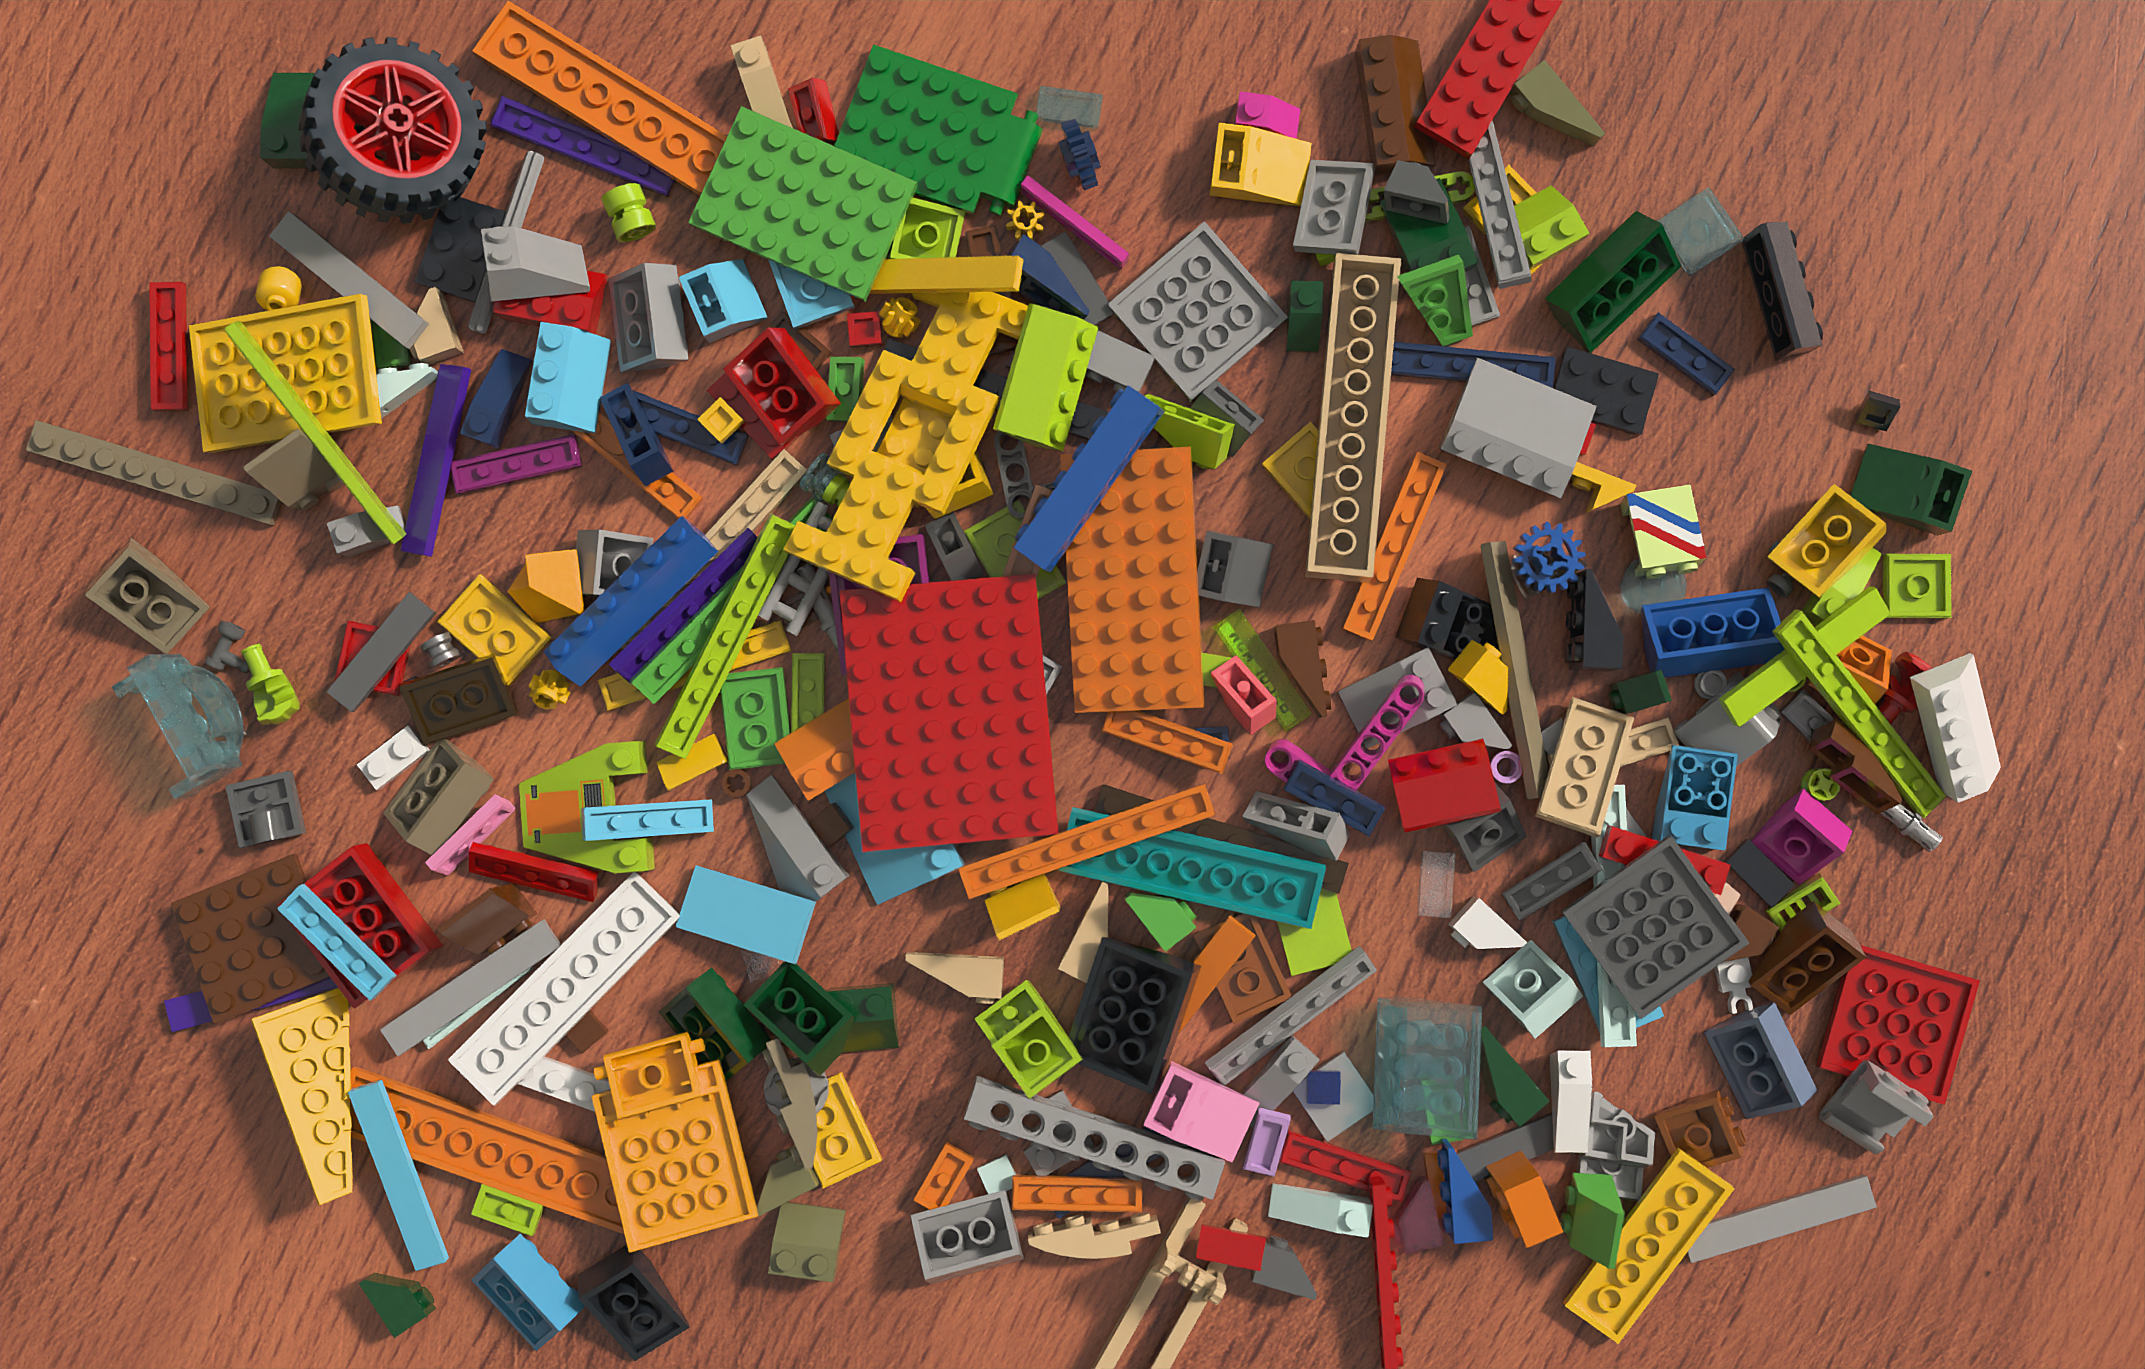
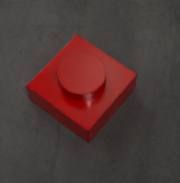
[847,311,883,348]

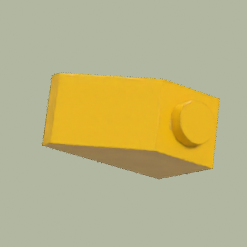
[1447,640,1508,715]

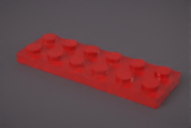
[1414,0,1562,159]

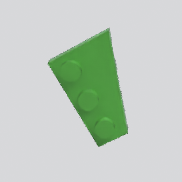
[1397,255,1473,346]

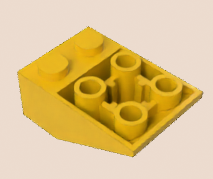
[1209,123,1311,207]

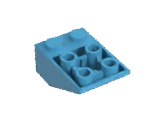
[1652,745,1738,851]

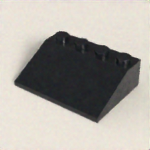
[1069,937,1201,1094]

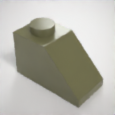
[757,1146,820,1216]

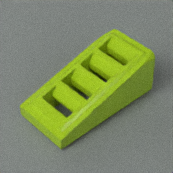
[1766,872,1841,932]

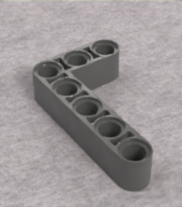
[994,431,1055,521]

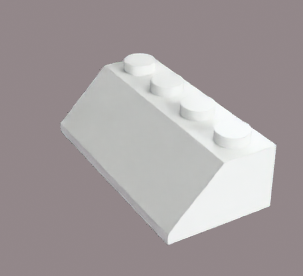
[1910,653,2001,803]

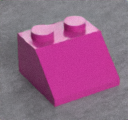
[1751,788,1852,885]

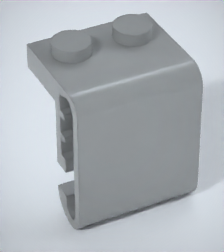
[1673,672,1782,766]
[1819,1060,1934,1154]

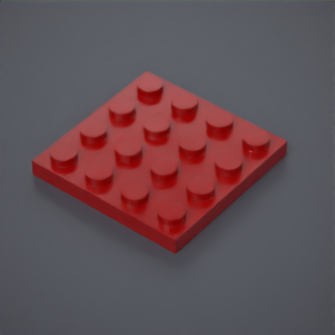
[1816,945,1980,1105]

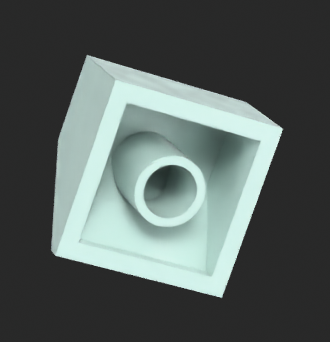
[1483,940,1583,1039]

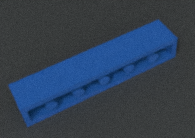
[1014,385,1164,572]
[543,516,718,687]

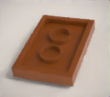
[1193,913,1292,1024]

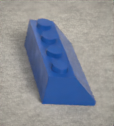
[1641,587,1785,678]

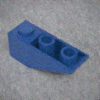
[1437,1138,1493,1244]

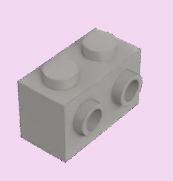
[1085,331,1155,393]

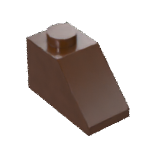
[1723,904,1779,962]

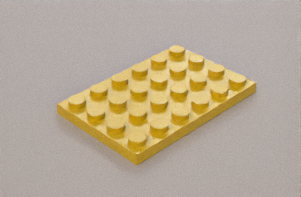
[189,294,382,453]

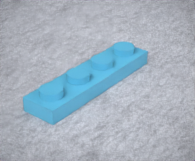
[581,799,714,841]
[278,884,397,1001]

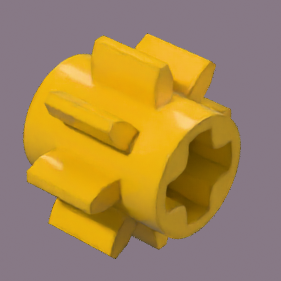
[1006,201,1045,241]
[879,297,921,337]
[528,670,570,709]

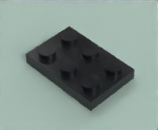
[415,197,506,303]
[1553,346,1659,436]

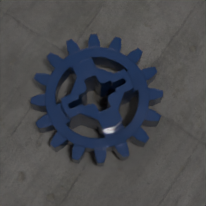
[1058,118,1101,191]

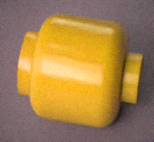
[255,266,302,311]

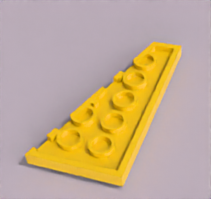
[251,988,352,1206]

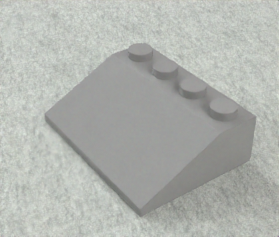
[1438,358,1597,498]

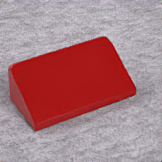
[788,77,839,144]

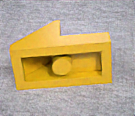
[1569,462,1636,513]

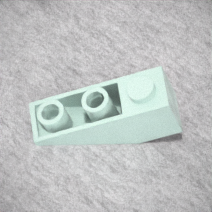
[376,363,439,419]

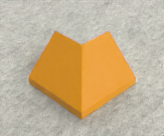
[507,550,584,623]

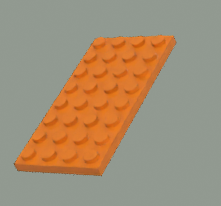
[1060,447,1204,713]

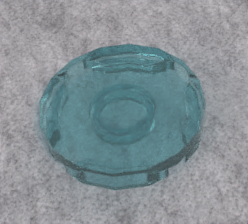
[1620,558,1687,615]

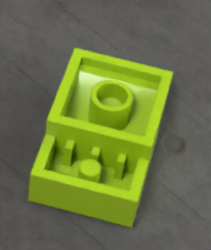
[885,198,965,259]
[975,980,1083,1099]

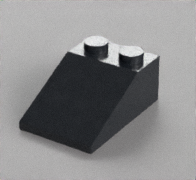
[578,1245,689,1361]

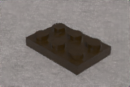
[400,653,518,745]

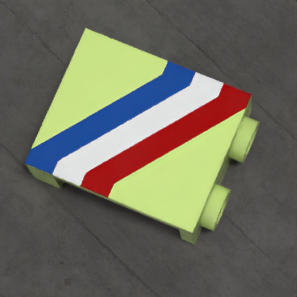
[1620,485,1707,579]

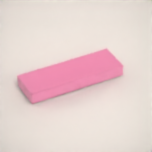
[425,794,516,876]

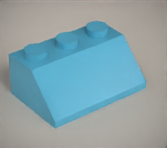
[525,322,611,434]

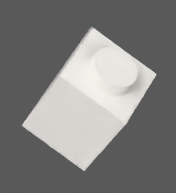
[1448,896,1527,949]

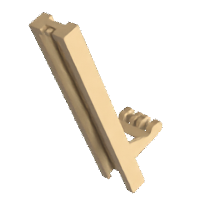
[1091,1197,1248,1369]

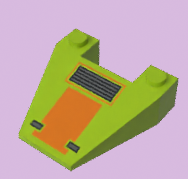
[519,741,655,873]

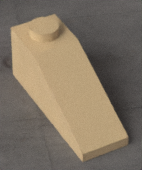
[731,36,792,128]
[1058,881,1108,983]
[906,952,1004,1004]

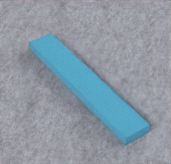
[348,1079,449,1271]

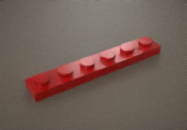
[1368,1176,1403,1369]

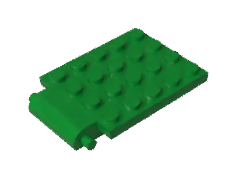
[835,44,1043,216]

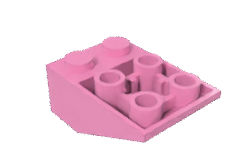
[1143,1061,1259,1162]

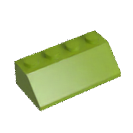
[993,304,1099,452]

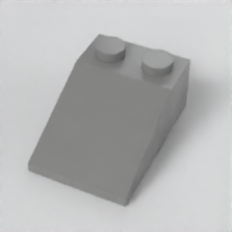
[481,226,590,301]
[1337,647,1458,748]

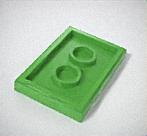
[720,667,791,770]

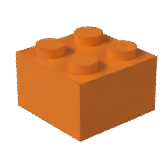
[1486,1151,1563,1248]

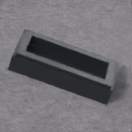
[1723,839,1794,908]

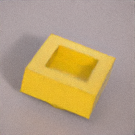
[697,397,744,444]

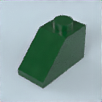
[1286,281,1323,353]
[1608,670,1672,714]
[359,1273,436,1338]

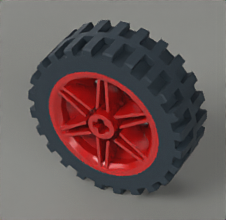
[298,37,487,224]

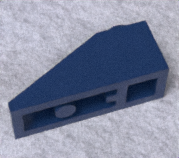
[1006,234,1090,320]
[460,349,533,450]
[599,382,673,486]

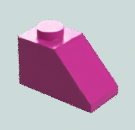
[1234,91,1300,139]

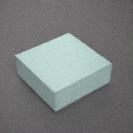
[977,1154,1016,1194]

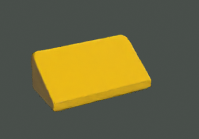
[656,734,728,791]

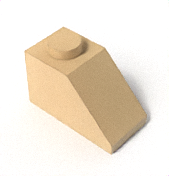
[410,287,464,365]

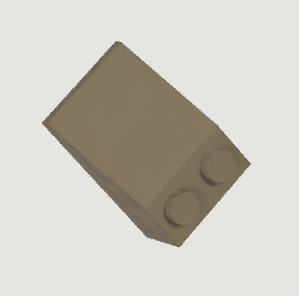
[243,429,344,510]
[85,538,210,655]

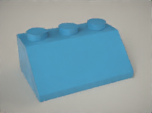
[471,1234,585,1351]

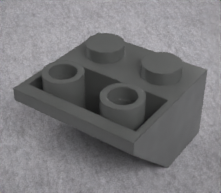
[1197,530,1274,607]

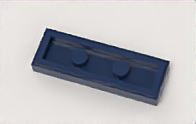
[1637,312,1735,396]
[1283,759,1385,837]

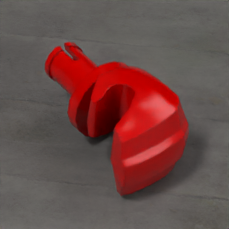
[1878,652,1932,725]

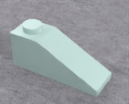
[1268,1183,1373,1237]

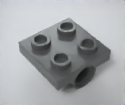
[225,771,306,848]

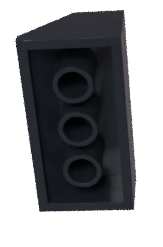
[1741,222,1823,361]

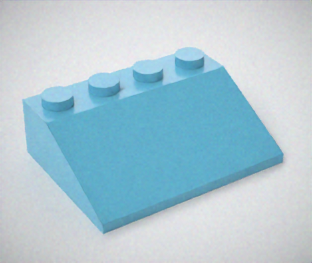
[825,773,964,905]

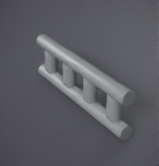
[758,501,832,636]

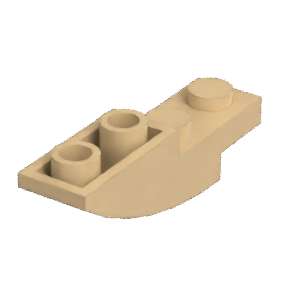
[1028,1212,1161,1259]

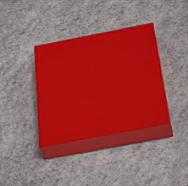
[334,620,411,696]

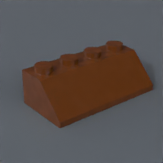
[1355,35,1436,175]

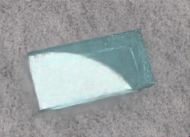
[1036,86,1103,129]

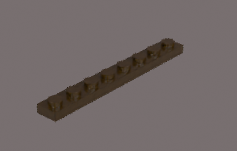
[1094,784,1349,894]

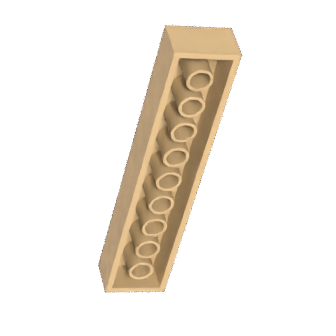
[1305,253,1401,583]

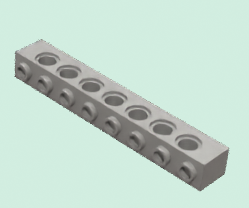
[964,1076,1225,1201]

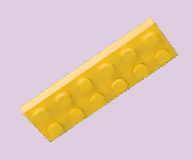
[1563,1148,1734,1344]

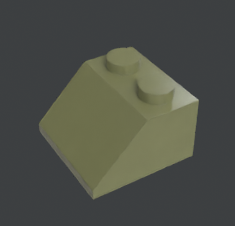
[768,1202,846,1283]

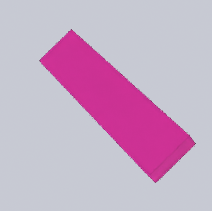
[1021,176,1129,269]

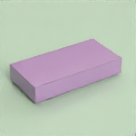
[1243,1107,1291,1177]

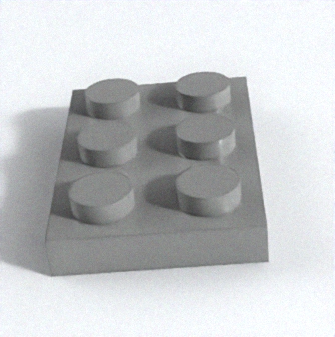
[1293,160,1375,255]

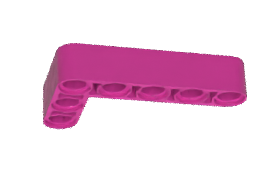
[1265,675,1425,790]

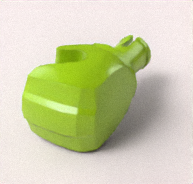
[241,644,300,725]

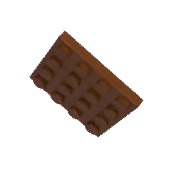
[171,854,331,1024]

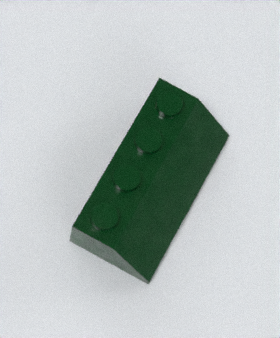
[1544,211,1681,353]

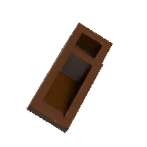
[1808,719,1902,814]

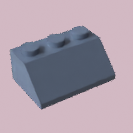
[1704,1002,1818,1119]

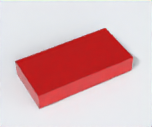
[1196,1224,1266,1271]

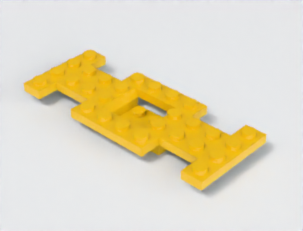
[783,292,1028,602]

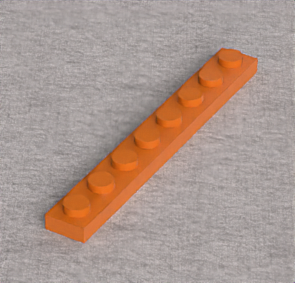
[958,783,1216,899]

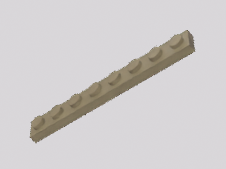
[26,420,282,526]

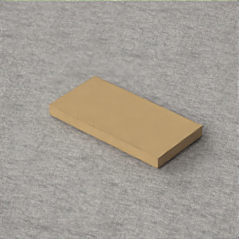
[1535,697,1634,838]

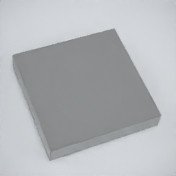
[1293,1051,1381,1142]

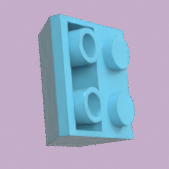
[678,259,768,343]

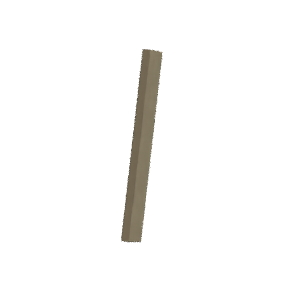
[1480,541,1548,799]

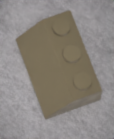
[383,738,494,855]

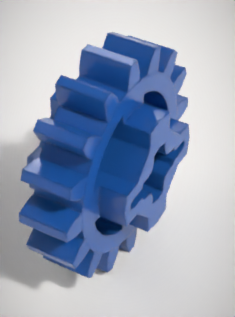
[1512,522,1586,594]

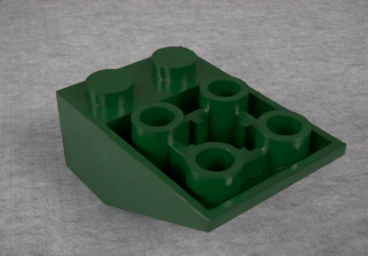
[1850,443,1972,536]

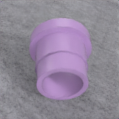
[1490,751,1522,783]

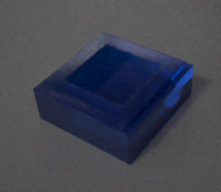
[1307,1070,1341,1105]

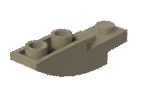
[762,1037,817,1170]

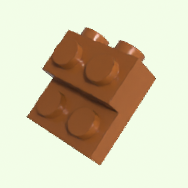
[1654,1090,1747,1168]

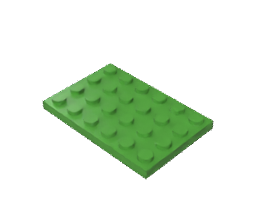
[688,106,918,302]

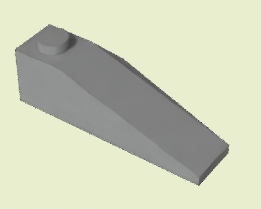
[746,775,850,902]

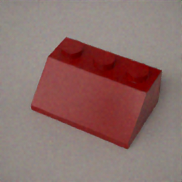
[493,271,608,334]
[723,327,841,445]
[1388,739,1501,833]

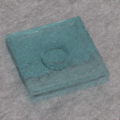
[1658,187,1744,276]

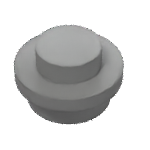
[1694,670,1727,700]

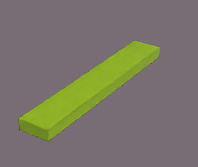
[1718,586,1891,727]

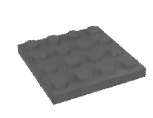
[1561,835,1749,1019]

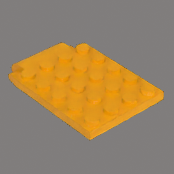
[592,1032,759,1253]

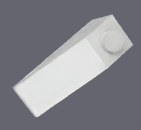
[1550,1051,1592,1153]

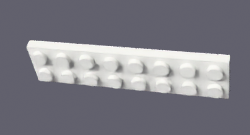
[448,872,680,1106]

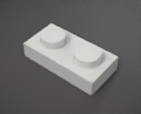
[357,725,430,790]

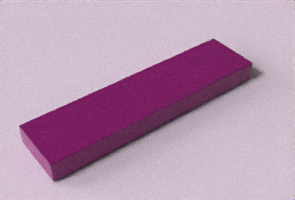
[450,434,583,495]

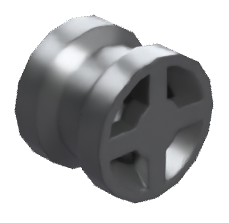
[420,632,461,670]

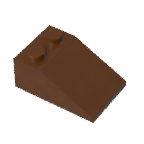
[436,883,537,955]
[1748,901,1866,1015]

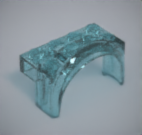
[112,654,243,799]

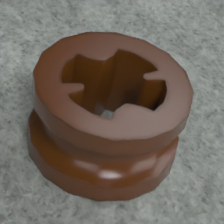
[721,769,752,798]

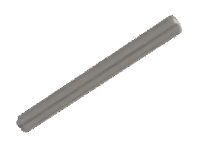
[468,151,544,334]

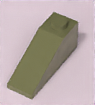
[1509,60,1606,146]

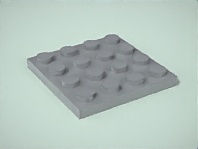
[1108,221,1288,402]

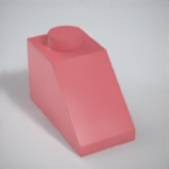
[1211,655,1277,735]

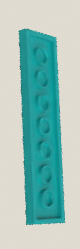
[1059,807,1326,929]

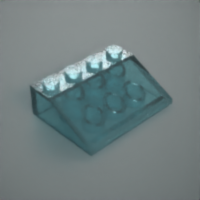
[1373,996,1482,1140]

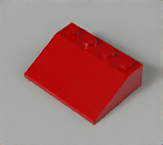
[277,843,443,1009]

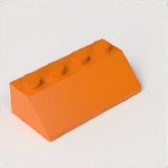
[774,698,855,801]

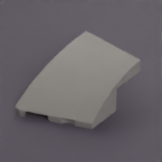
[1576,1092,1655,1202]

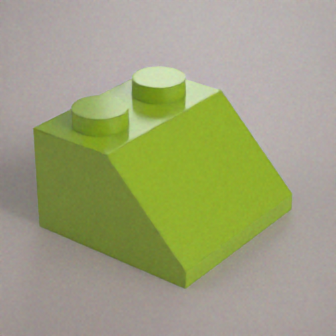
[1514,185,1590,270]

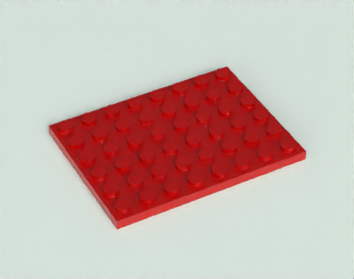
[840,574,1059,852]

